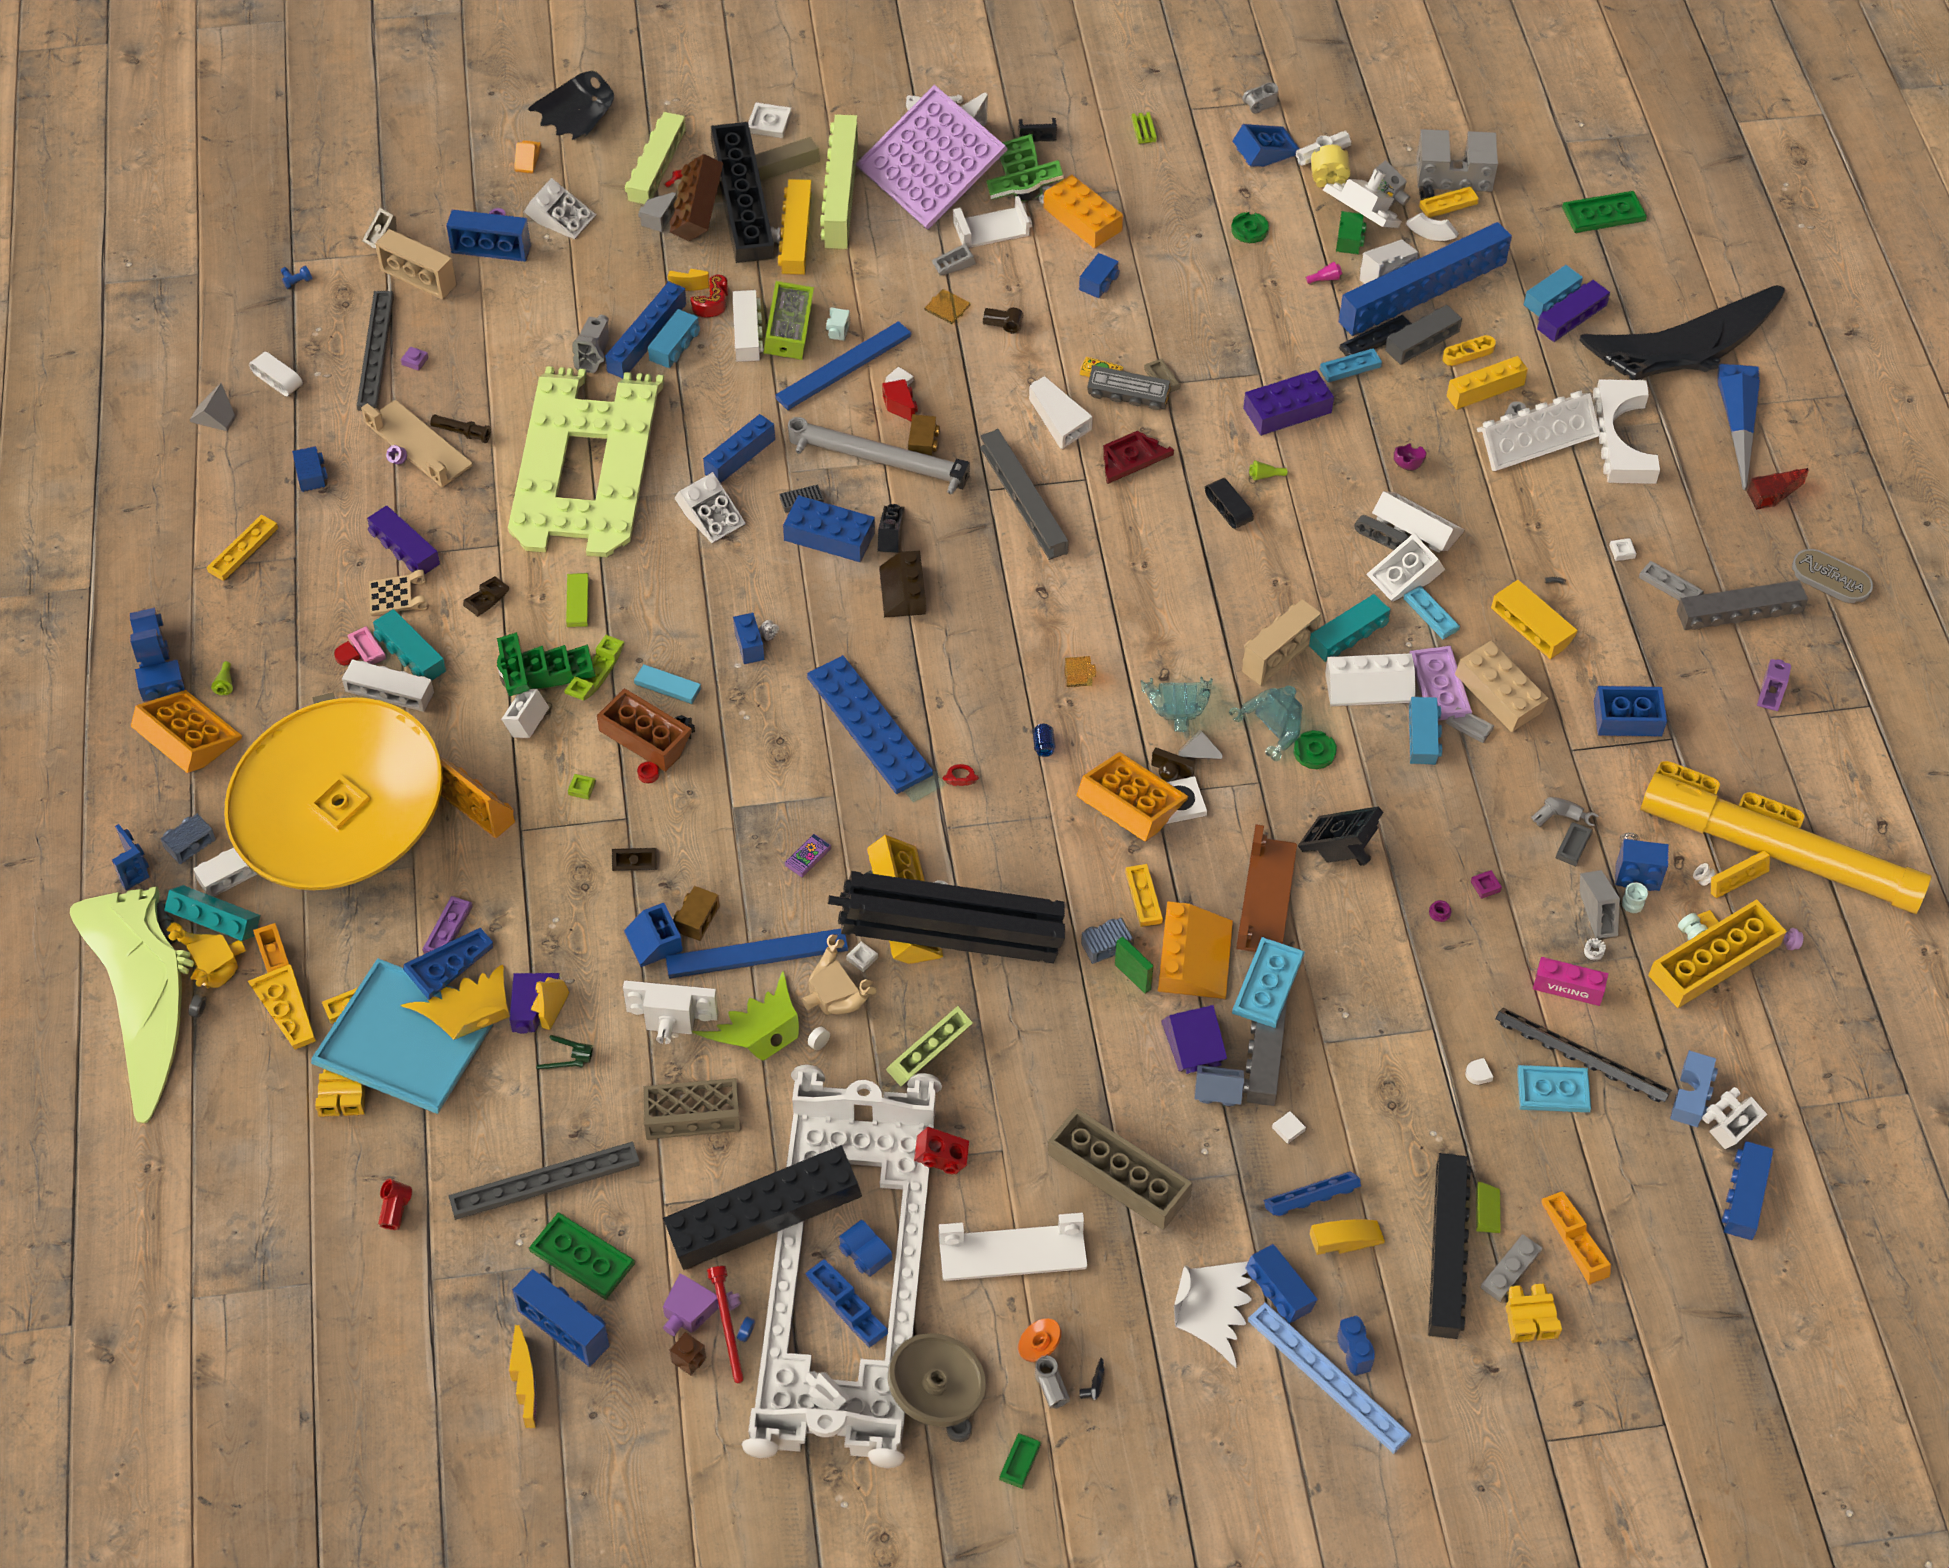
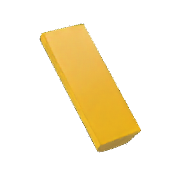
[1491,580,1578,659]

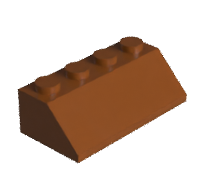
[597,688,692,772]

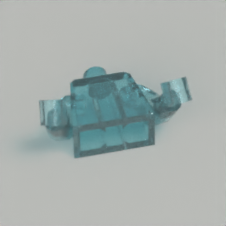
[1141,677,1213,732]
[1229,686,1303,761]

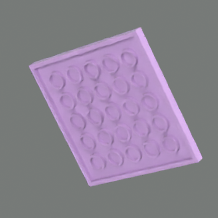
[856,85,1008,230]

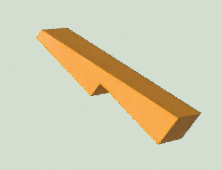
[1541,1191,1611,1285]

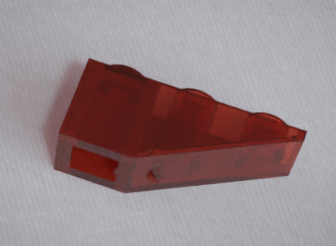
[1747,468,1809,510]

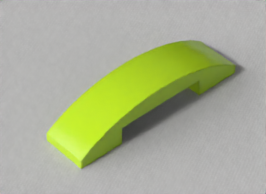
[565,635,624,701]

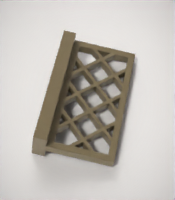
[643,1078,740,1140]

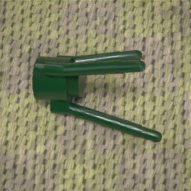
[536,1035,593,1069]

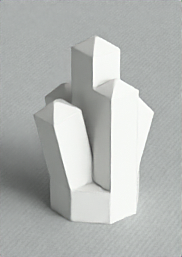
[805,1371,851,1411]

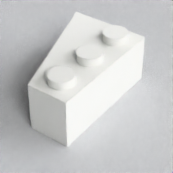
[1359,240,1418,284]

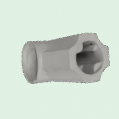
[1035,1355,1070,1409]

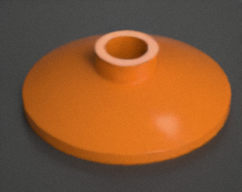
[1018,1318,1061,1362]

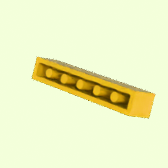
[778,179,812,275]

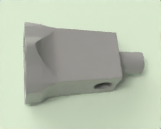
[572,315,609,373]

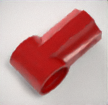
[378,1179,412,1230]

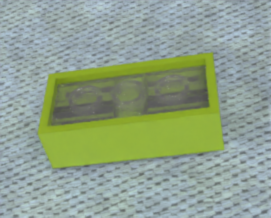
[764,281,814,360]

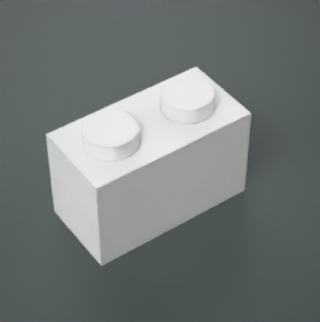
[501,689,549,738]

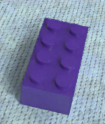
[1243,370,1334,436]

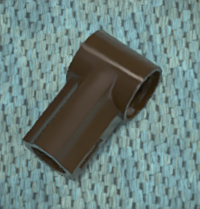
[983,307,1024,334]

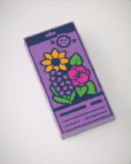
[785,834,831,877]

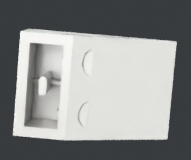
[524,178,596,239]
[675,472,746,543]

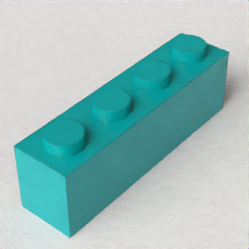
[1309,594,1391,662]
[373,609,446,681]
[164,885,261,941]

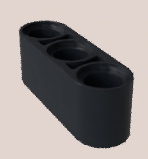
[1205,478,1254,529]

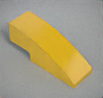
[1310,1219,1385,1255]

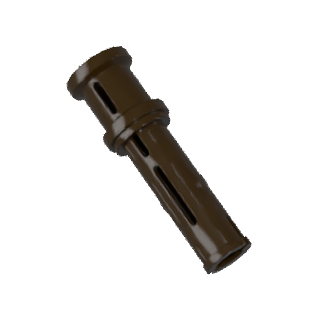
[430,414,491,443]

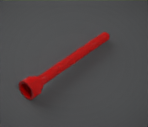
[707,1265,743,1384]

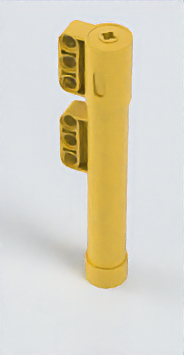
[1640,761,1932,915]

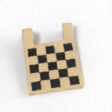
[369,570,427,616]

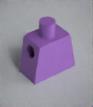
[1757,659,1791,711]
[663,1273,718,1336]

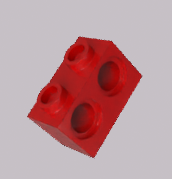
[914,1127,969,1175]

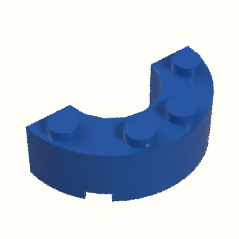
[130,608,170,668]

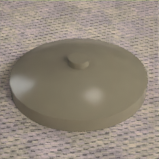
[887,1333,986,1427]

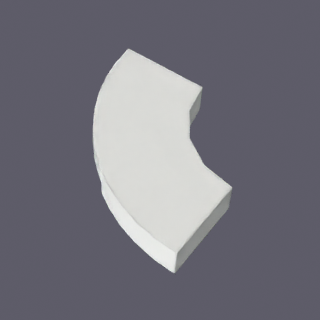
[1406,213,1459,241]

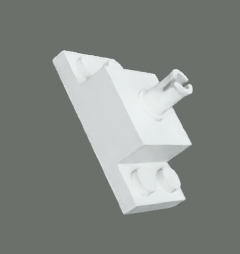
[1323,169,1402,228]
[623,981,719,1044]

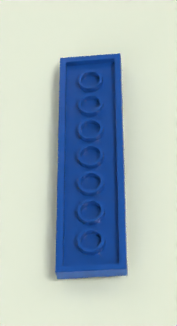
[807,655,933,794]

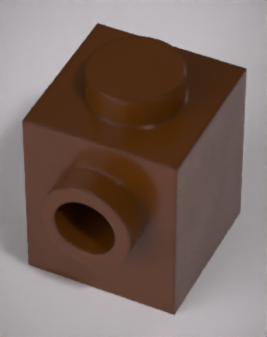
[670,1332,706,1376]

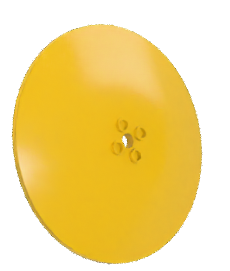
[224,697,443,890]

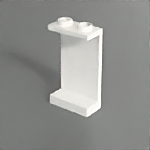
[953,196,1032,248]

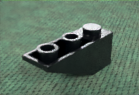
[878,504,904,553]

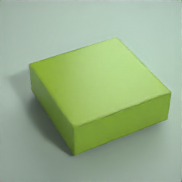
[568,774,596,800]

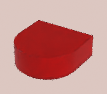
[334,641,360,665]

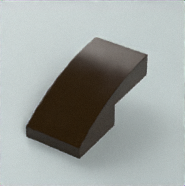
[463,576,509,617]

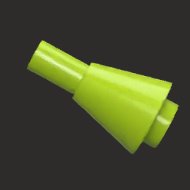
[1249,460,1287,481]
[211,661,233,695]

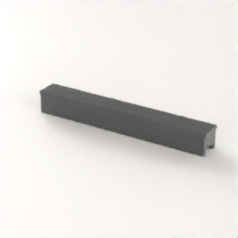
[980,429,1069,560]

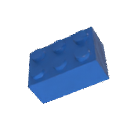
[1593,686,1667,736]

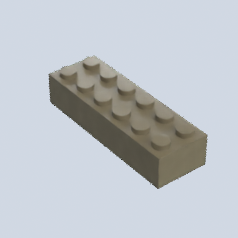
[1048,1108,1192,1230]

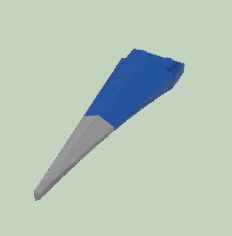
[1718,364,1760,490]

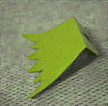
[692,971,799,1061]

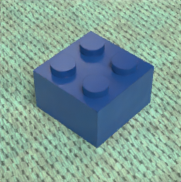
[1615,839,1669,891]

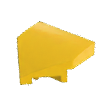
[531,977,569,1030]

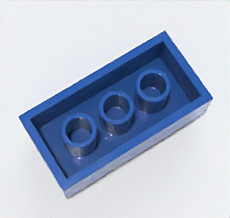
[446,209,531,262]
[783,495,875,562]
[512,1269,609,1367]

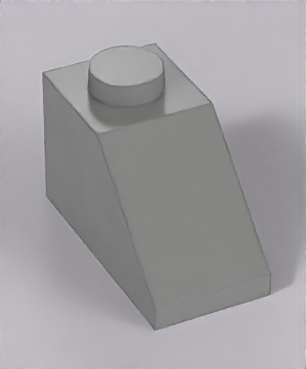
[639,192,677,232]

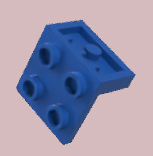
[112,824,149,890]

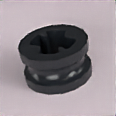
[1419,184,1434,200]

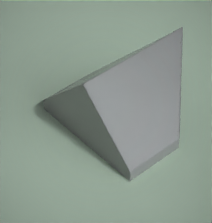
[190,383,235,431]
[1178,729,1222,759]

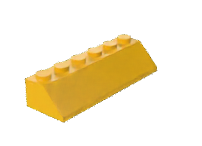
[867,835,943,964]

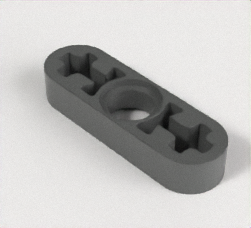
[1354,515,1409,550]

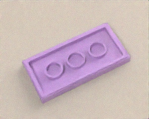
[1410,646,1472,720]

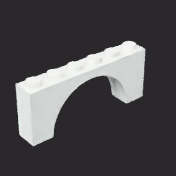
[1593,380,1660,484]

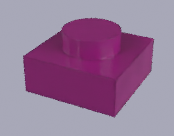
[1471,870,1502,899]

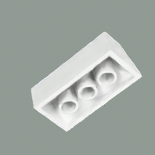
[1372,491,1465,553]
[1325,653,1415,706]

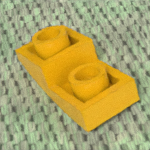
[668,268,710,291]

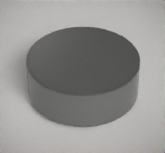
[189,994,206,1018]
[947,1419,972,1442]

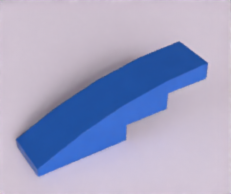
[806,1259,888,1348]

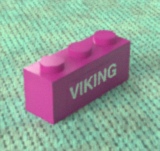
[1533,957,1608,1006]

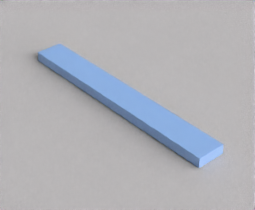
[1248,1303,1411,1454]

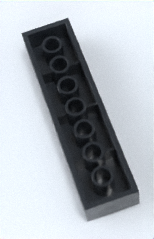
[711,122,774,263]
[663,1145,862,1270]

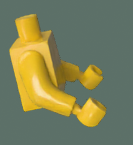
[167,922,246,989]

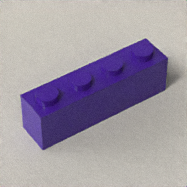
[1537,280,1610,342]
[367,505,440,575]

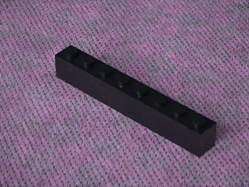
[1428,1153,1471,1339]

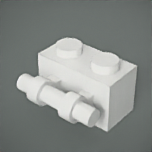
[1702,1087,1767,1149]

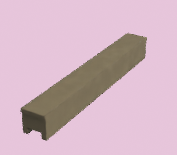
[674,137,820,198]

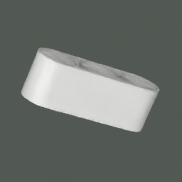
[249,352,303,396]

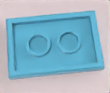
[1517,1065,1591,1113]

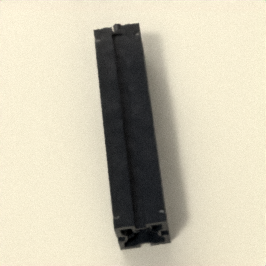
[828,871,1065,964]

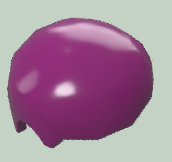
[1394,443,1426,471]

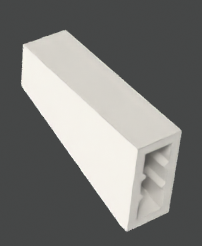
[1029,376,1092,449]

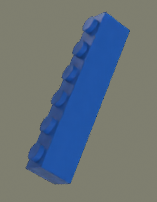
[605,281,687,379]

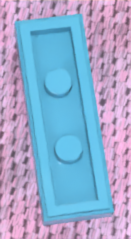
[1404,585,1460,639]
[634,664,701,704]

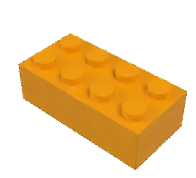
[1043,174,1123,249]

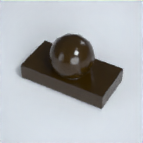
[1151,747,1195,782]

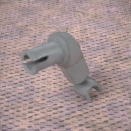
[1530,797,1599,827]

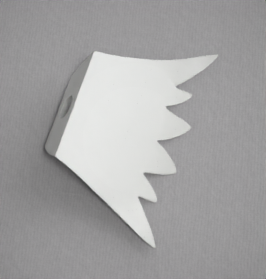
[1174,1262,1252,1368]

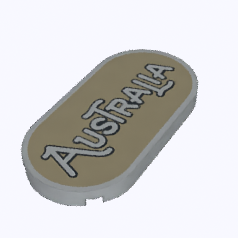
[1792,549,1873,603]

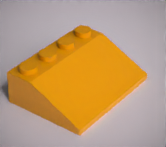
[131,690,242,773]
[1076,752,1188,842]
[440,757,515,838]
[1158,901,1233,999]

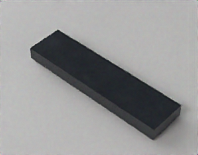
[1339,314,1411,356]

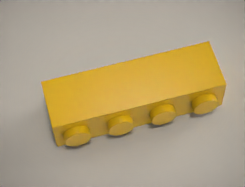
[1447,356,1528,410]

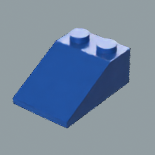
[1232,124,1300,167]

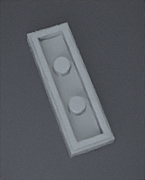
[1639,561,1704,601]

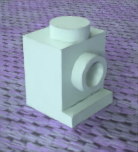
[826,308,850,341]

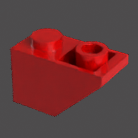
[882,379,918,421]

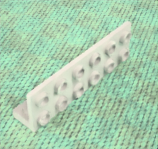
[939,1213,1087,1281]

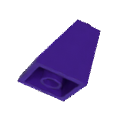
[1161,1005,1227,1074]

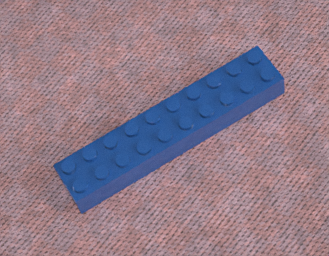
[1338,222,1512,336]

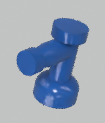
[281,265,313,289]

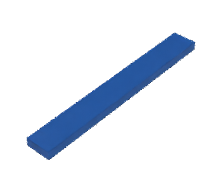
[775,321,911,410]
[666,928,848,979]

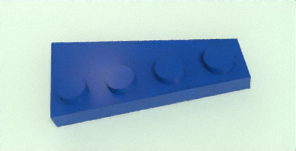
[403,927,493,1000]

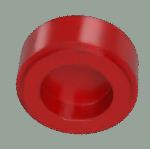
[637,761,659,784]

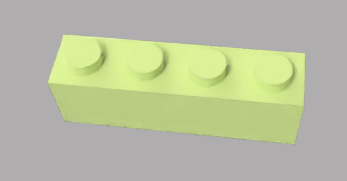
[886,1006,973,1086]

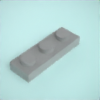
[1480,1234,1543,1302]

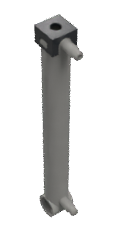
[788,417,970,494]

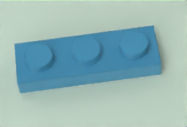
[1320,348,1382,383]

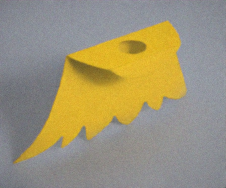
[401,964,510,1040]

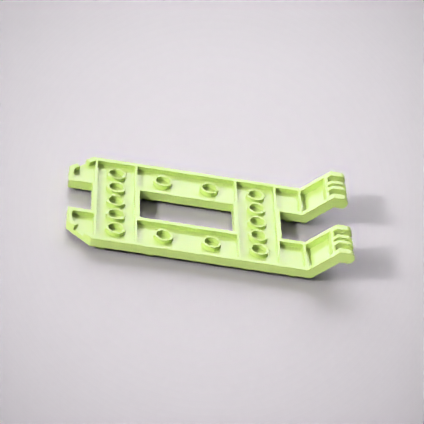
[508,366,664,557]

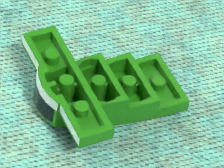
[986,134,1064,201]

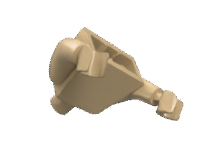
[802,934,876,1015]

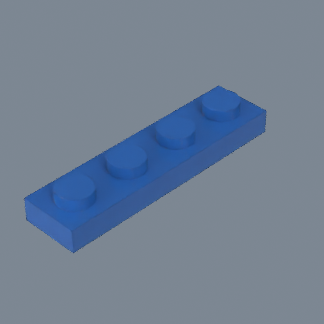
[1264,1171,1361,1216]

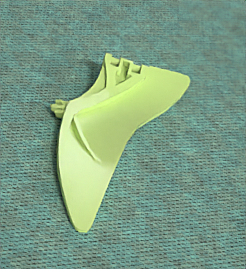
[70,886,194,1123]

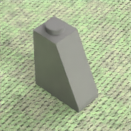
[1579,870,1620,939]

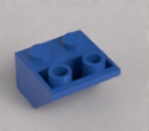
[624,903,683,967]

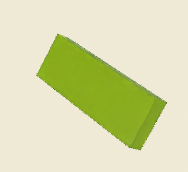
[566,573,589,627]

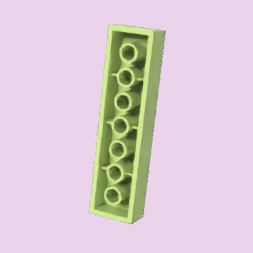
[820,115,858,249]

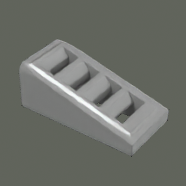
[932,243,976,276]

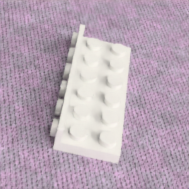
[1477,391,1600,471]

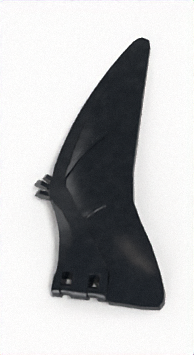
[1579,285,1785,380]

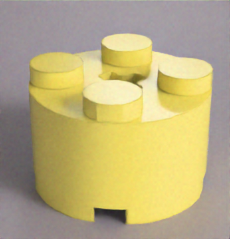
[1311,145,1350,187]

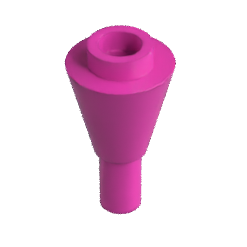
[1306,261,1342,284]

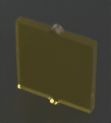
[924,289,970,324]

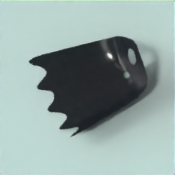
[528,71,614,140]

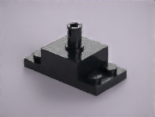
[1298,806,1384,866]

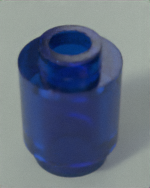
[1032,723,1055,757]

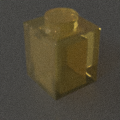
[1064,656,1096,687]

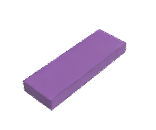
[422,896,473,954]

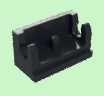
[1018,118,1057,142]

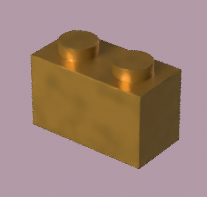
[908,415,940,456]
[673,886,720,941]

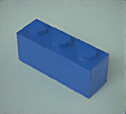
[1246,1244,1318,1324]

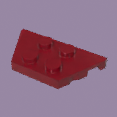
[1103,431,1174,484]

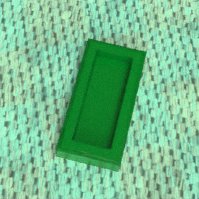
[999,1433,1041,1489]

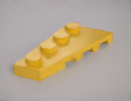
[248,964,316,1050]

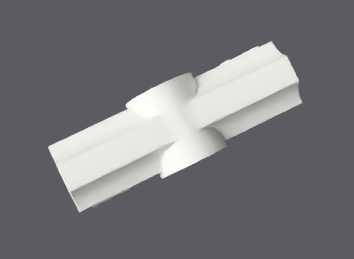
[1296,131,1351,166]

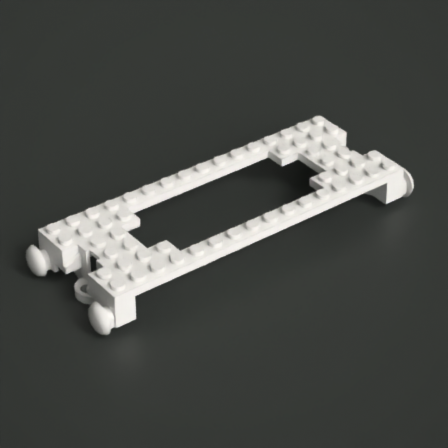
[742,1065,942,1468]

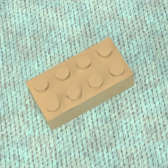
[375,229,456,299]
[1242,599,1321,686]
[1455,641,1549,732]

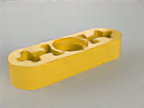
[1442,335,1496,366]

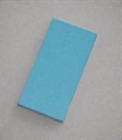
[1232,937,1305,1028]

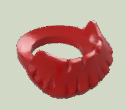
[664,170,683,187]
[942,764,979,786]

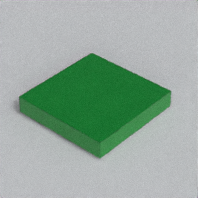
[1115,936,1153,994]

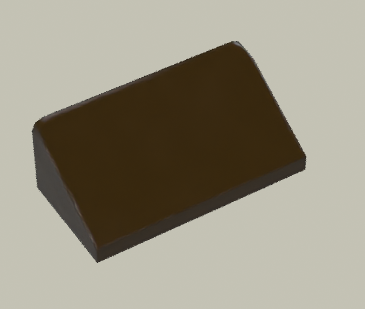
[612,848,657,871]

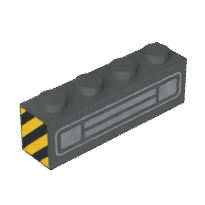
[1087,365,1171,410]

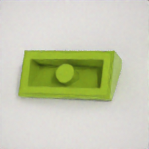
[1476,1182,1501,1233]

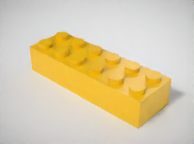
[1648,899,1787,1008]

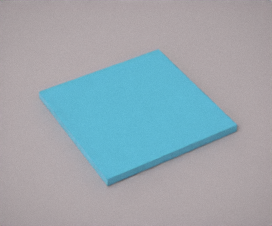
[311,958,493,1114]

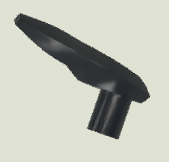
[1079,1358,1104,1400]

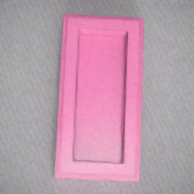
[348,626,386,665]

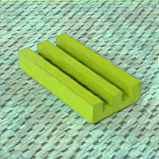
[1131,112,1157,144]

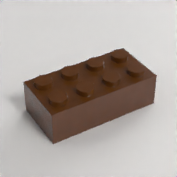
[670,154,723,241]

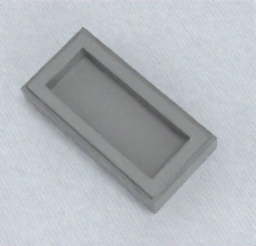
[1446,707,1494,743]

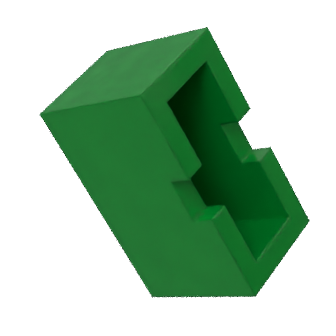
[1336,211,1367,254]

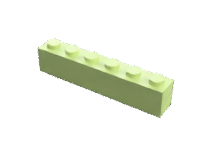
[625,112,686,204]

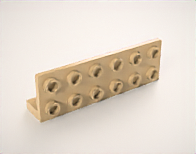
[361,400,472,488]

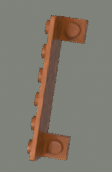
[1236,824,1297,952]

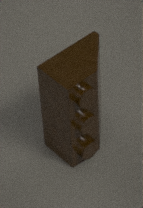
[879,551,926,618]

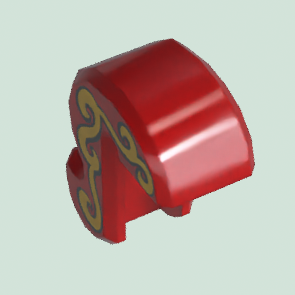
[690,274,728,317]

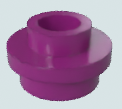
[1429,900,1452,922]

